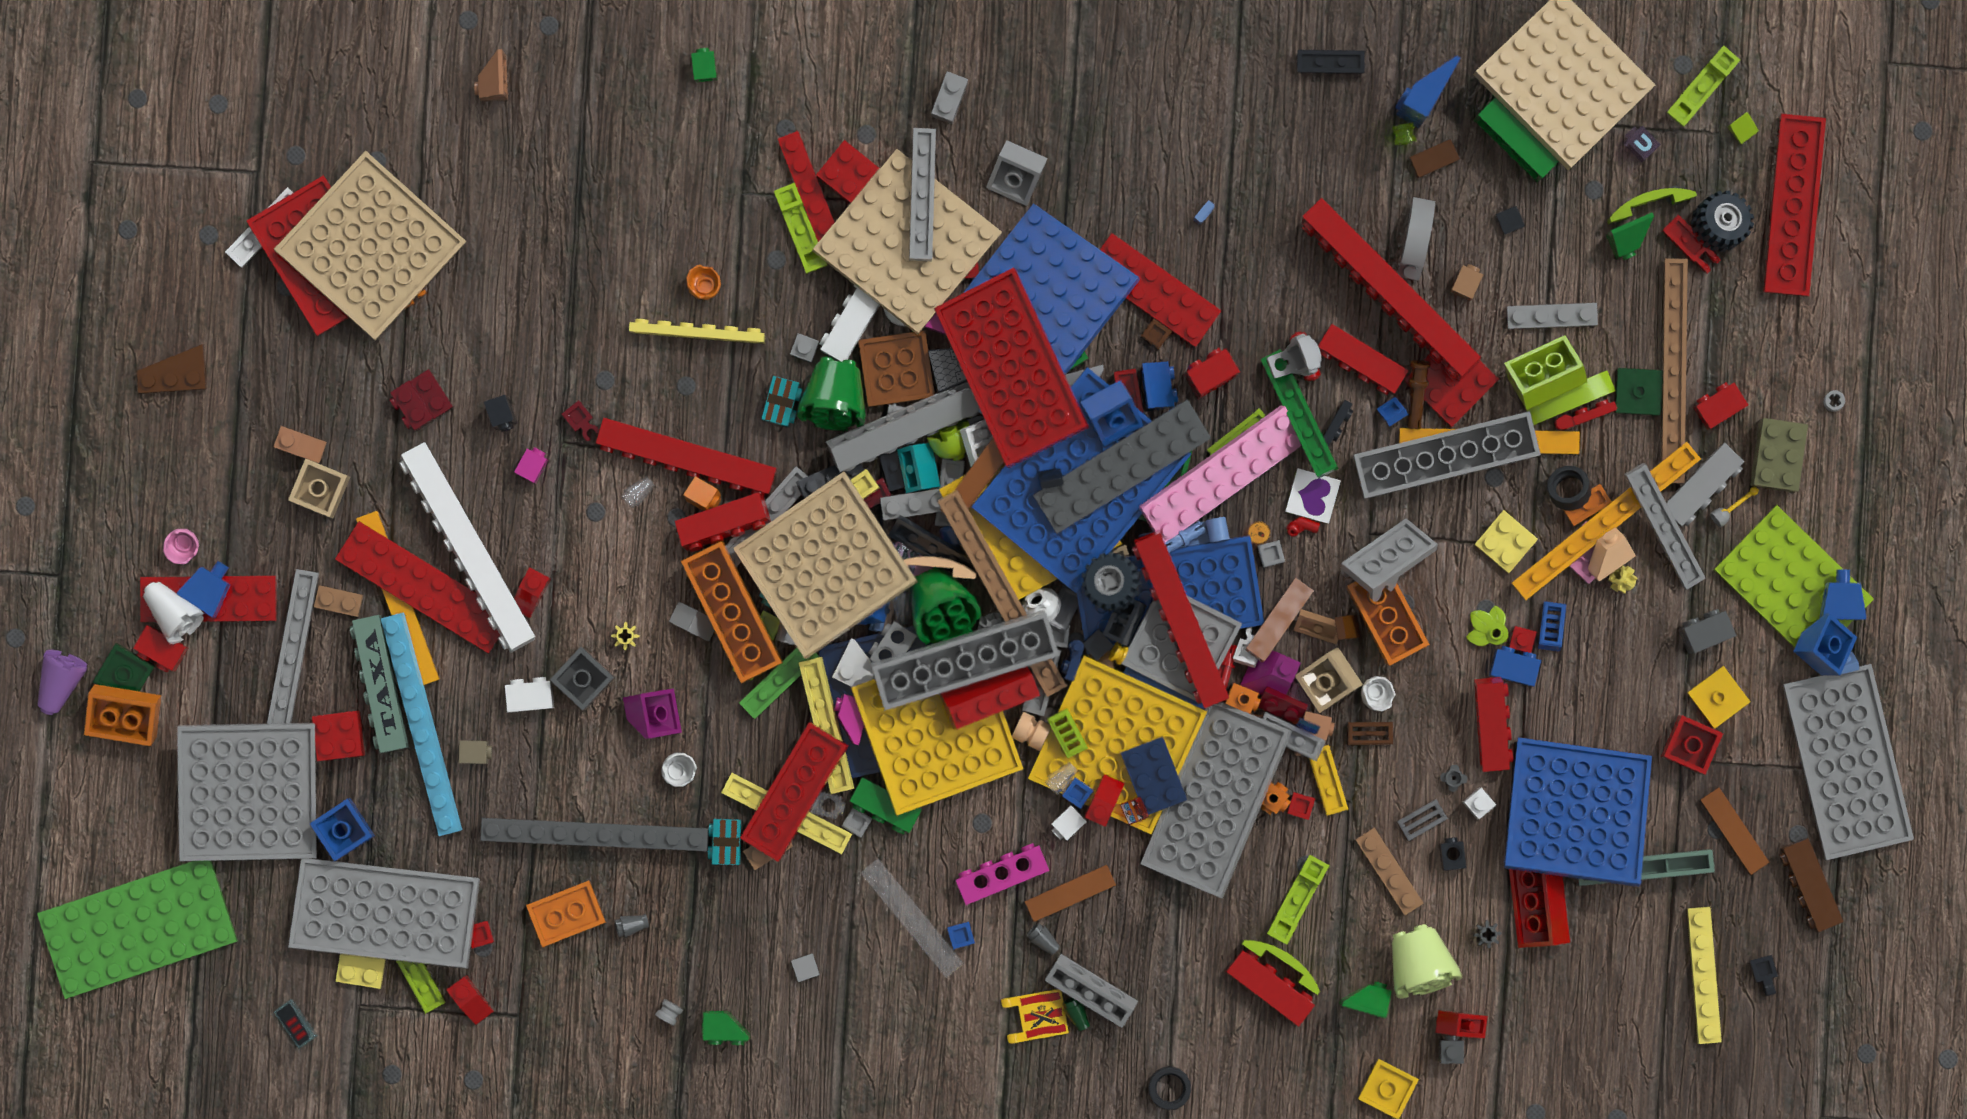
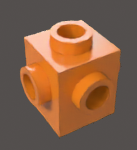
[1261,781,1291,815]

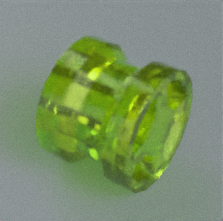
[1392,123,1417,146]

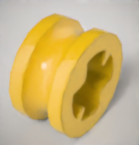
[1109,642,1128,665]

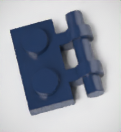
[1059,640,1084,681]

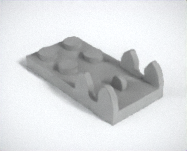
[1341,519,1438,602]

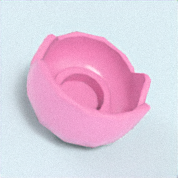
[163,529,199,564]

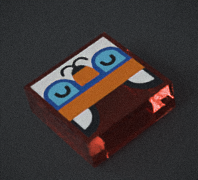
[1120,796,1149,825]

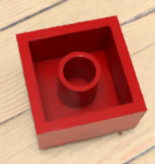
[816,140,880,204]
[312,711,365,761]
[1660,715,1723,775]

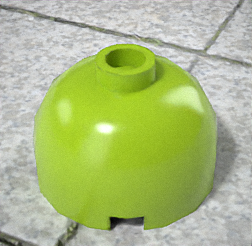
[927,420,970,461]

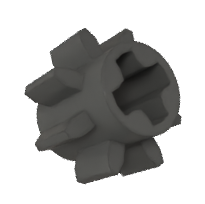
[1473,920,1502,949]

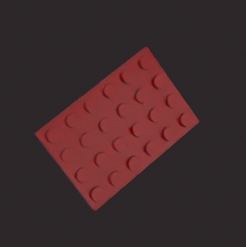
[246,175,349,337]

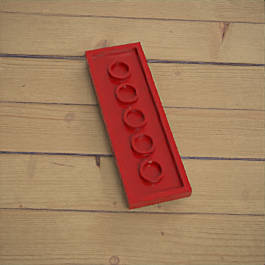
[1100,233,1222,348]
[140,576,277,622]
[740,722,849,862]

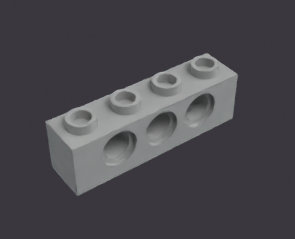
[1045,954,1138,1028]

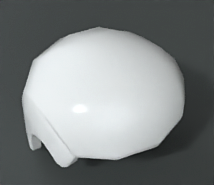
[1361,676,1395,712]
[661,753,697,787]

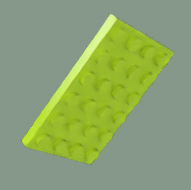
[1713,505,1874,648]

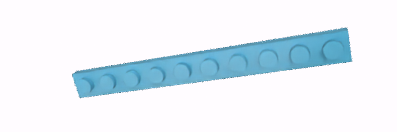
[381,613,462,836]

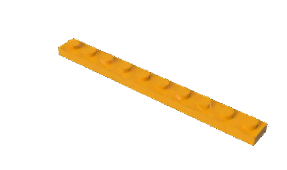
[1511,442,1701,601]

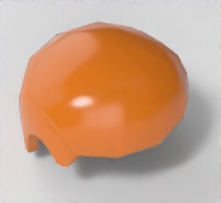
[686,265,721,300]

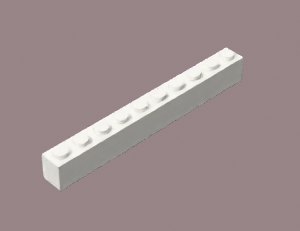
[399,442,535,653]

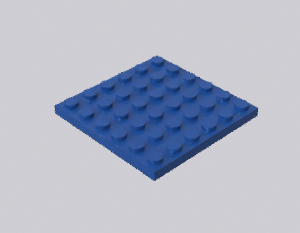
[963,203,1140,375]
[1504,737,1652,887]

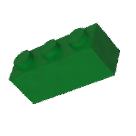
[850,777,922,835]

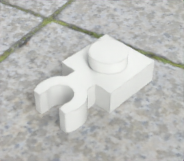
[1233,627,1258,668]

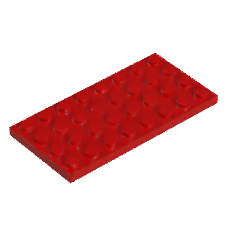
[934,267,1089,468]

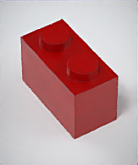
[1693,382,1748,430]
[133,625,189,673]

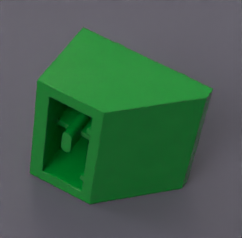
[703,1011,750,1045]

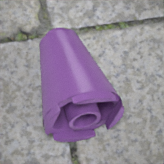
[37,650,87,715]

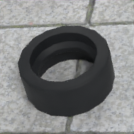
[1547,466,1592,511]
[1148,1066,1192,1110]

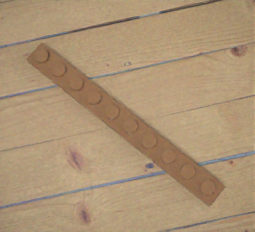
[1661,258,1688,484]
[937,490,1067,697]

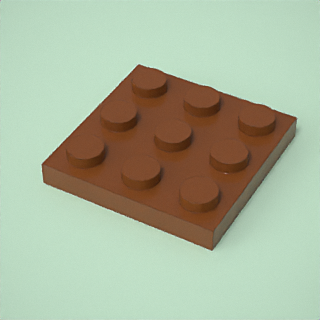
[858,330,935,407]

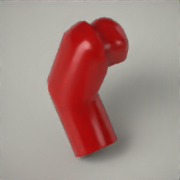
[1286,517,1320,537]

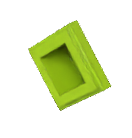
[1727,112,1759,144]

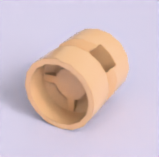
[1012,712,1051,751]

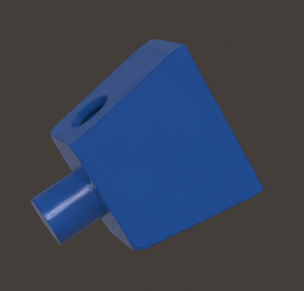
[177,561,230,618]
[1820,569,1866,620]

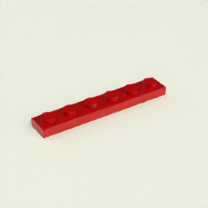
[778,131,835,264]

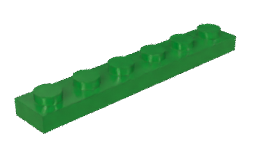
[1261,349,1339,478]

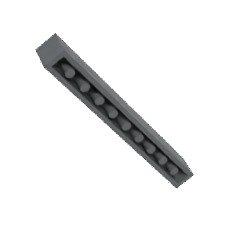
[481,818,709,851]

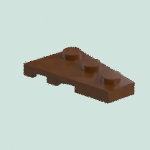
[137,344,207,394]

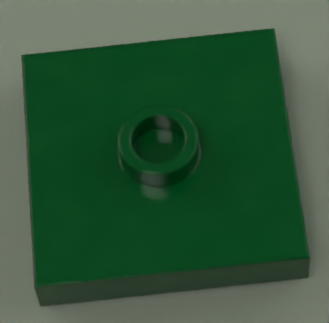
[1615,368,1663,416]
[93,643,155,692]

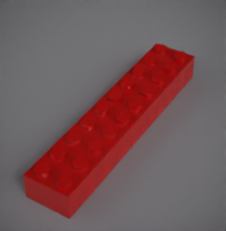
[1302,198,1481,382]

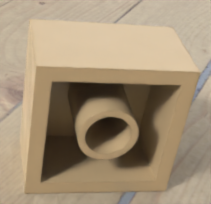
[288,458,350,518]

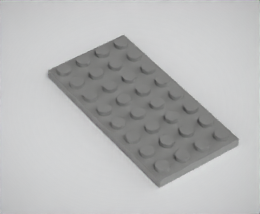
[1783,664,1914,860]
[1141,702,1292,899]
[289,858,480,969]

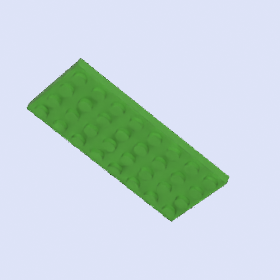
[37,860,238,999]

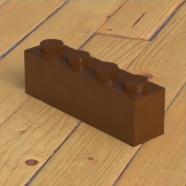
[1779,838,1844,932]

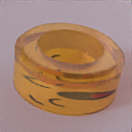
[1248,521,1270,544]

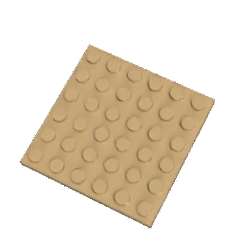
[1473,0,1655,170]
[812,149,1002,335]
[274,151,466,341]
[733,472,918,659]

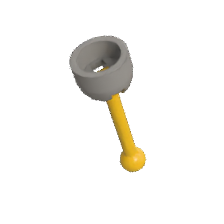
[1710,487,1759,528]

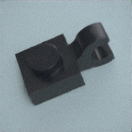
[1749,955,1778,996]

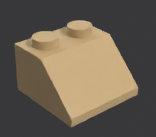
[1295,648,1363,713]

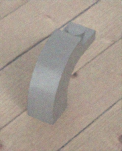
[1398,197,1435,281]

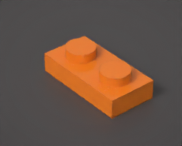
[1563,484,1612,526]

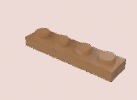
[1355,828,1424,916]

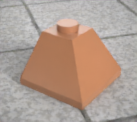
[474,49,508,101]

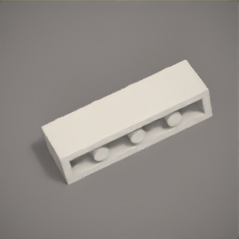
[819,285,880,362]

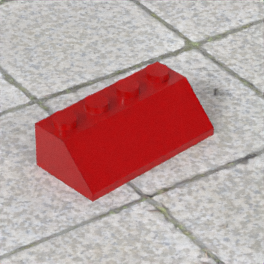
[939,666,1040,730]
[1509,869,1570,948]

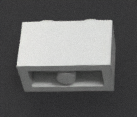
[505,677,554,712]

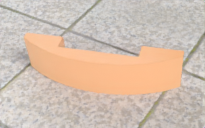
[903,556,977,579]

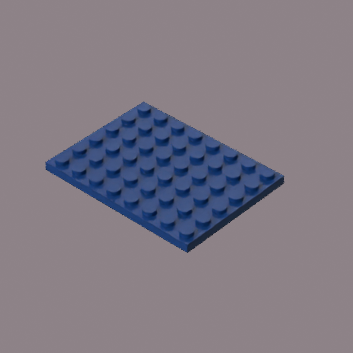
[971,367,1191,593]

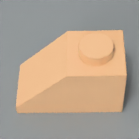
[1588,527,1636,582]

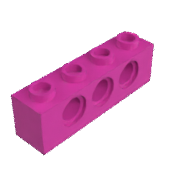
[956,843,1049,905]

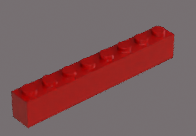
[596,417,777,497]
[1132,530,1229,708]

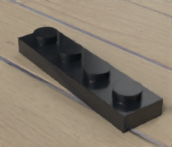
[888,515,974,581]

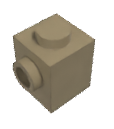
[459,740,493,764]

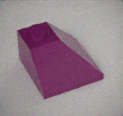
[1240,650,1301,695]
[623,688,682,739]

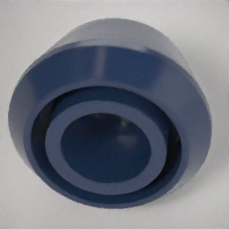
[939,526,962,549]

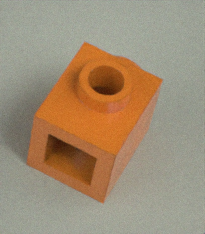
[683,476,721,511]
[1224,683,1261,714]

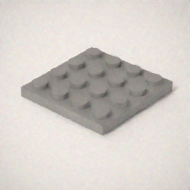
[1121,595,1242,704]

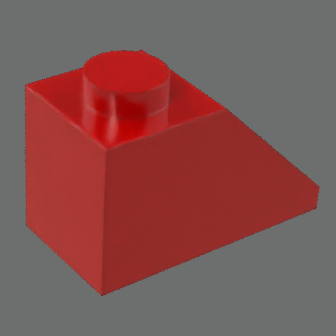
[514,567,551,618]
[1085,774,1125,827]
[447,975,494,1025]
[1436,1010,1488,1038]

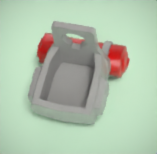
[1267,331,1321,381]

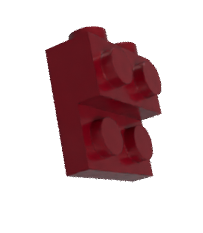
[389,369,454,431]

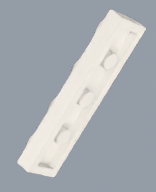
[225,187,293,268]

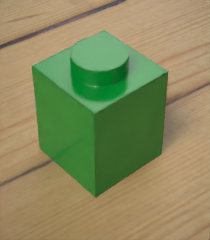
[691,48,718,83]

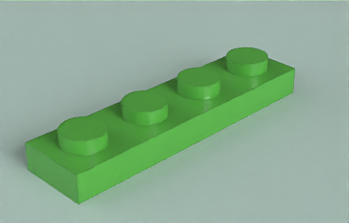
[739,647,819,719]

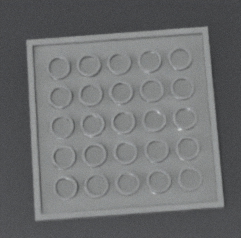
[177,723,317,861]

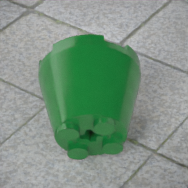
[797,357,866,431]
[910,567,981,644]

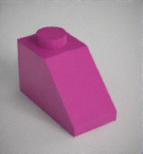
[834,694,864,745]

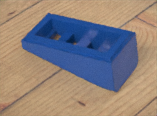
[1538,601,1566,651]

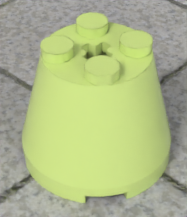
[1392,924,1462,998]

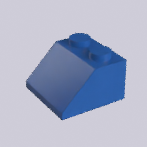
[1141,362,1178,411]
[1081,380,1144,447]
[1793,613,1857,676]
[310,798,375,861]

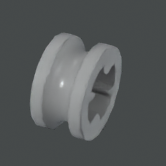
[1823,390,1845,412]

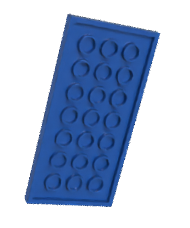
[1077,535,1264,654]

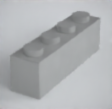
[1666,443,1744,527]

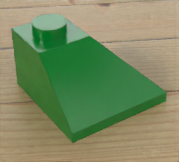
[1606,212,1654,261]
[1339,981,1392,1018]

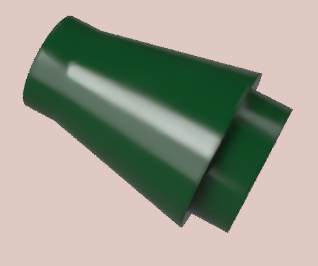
[1062,998,1090,1031]

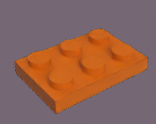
[526,880,606,947]

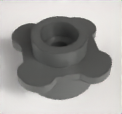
[1440,765,1467,792]

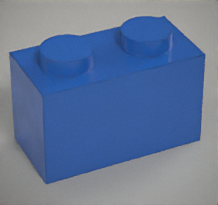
[1489,646,1541,687]

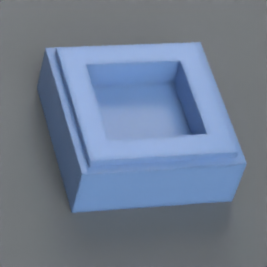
[1193,200,1214,225]

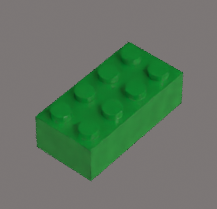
[1474,97,1559,183]

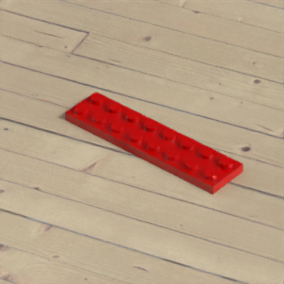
[1763,113,1826,297]
[335,521,500,654]

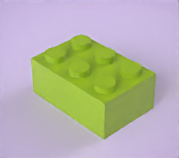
[1504,335,1588,410]

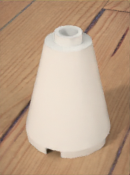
[143,582,204,644]

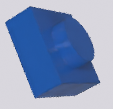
[1377,397,1408,427]
[1062,777,1093,809]
[947,921,975,949]

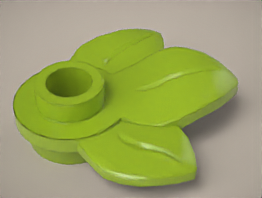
[1466,606,1509,647]

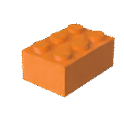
[84,684,161,746]

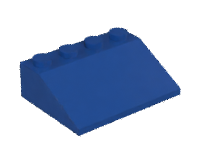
[1395,56,1460,128]

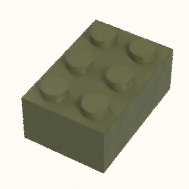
[1750,418,1808,493]

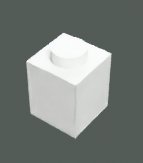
[1462,787,1496,819]
[1051,805,1086,840]

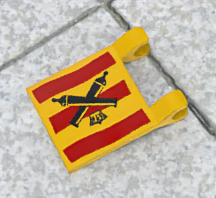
[1001,989,1069,1044]

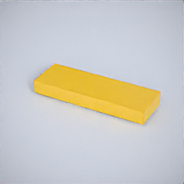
[1309,745,1348,816]

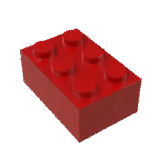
[1184,348,1240,400]

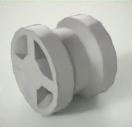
[655,999,683,1026]

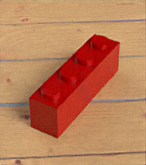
[1318,324,1409,396]
[675,492,771,552]
[1474,677,1513,772]
[1226,949,1315,1026]

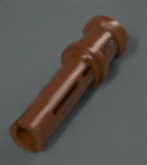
[1407,360,1431,429]

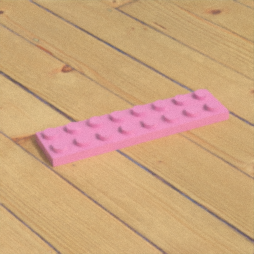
[1139,405,1302,542]

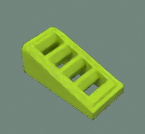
[1047,708,1088,758]

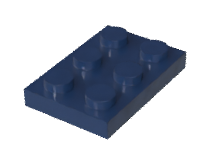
[1121,736,1187,816]

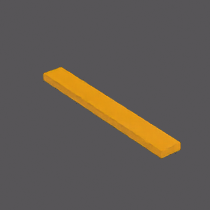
[1399,428,1580,454]
[356,511,440,685]

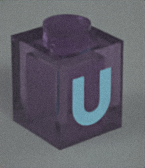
[1623,125,1661,163]

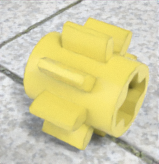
[1608,566,1637,594]
[611,622,640,650]

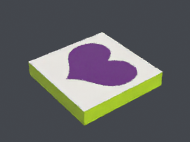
[1285,468,1341,524]

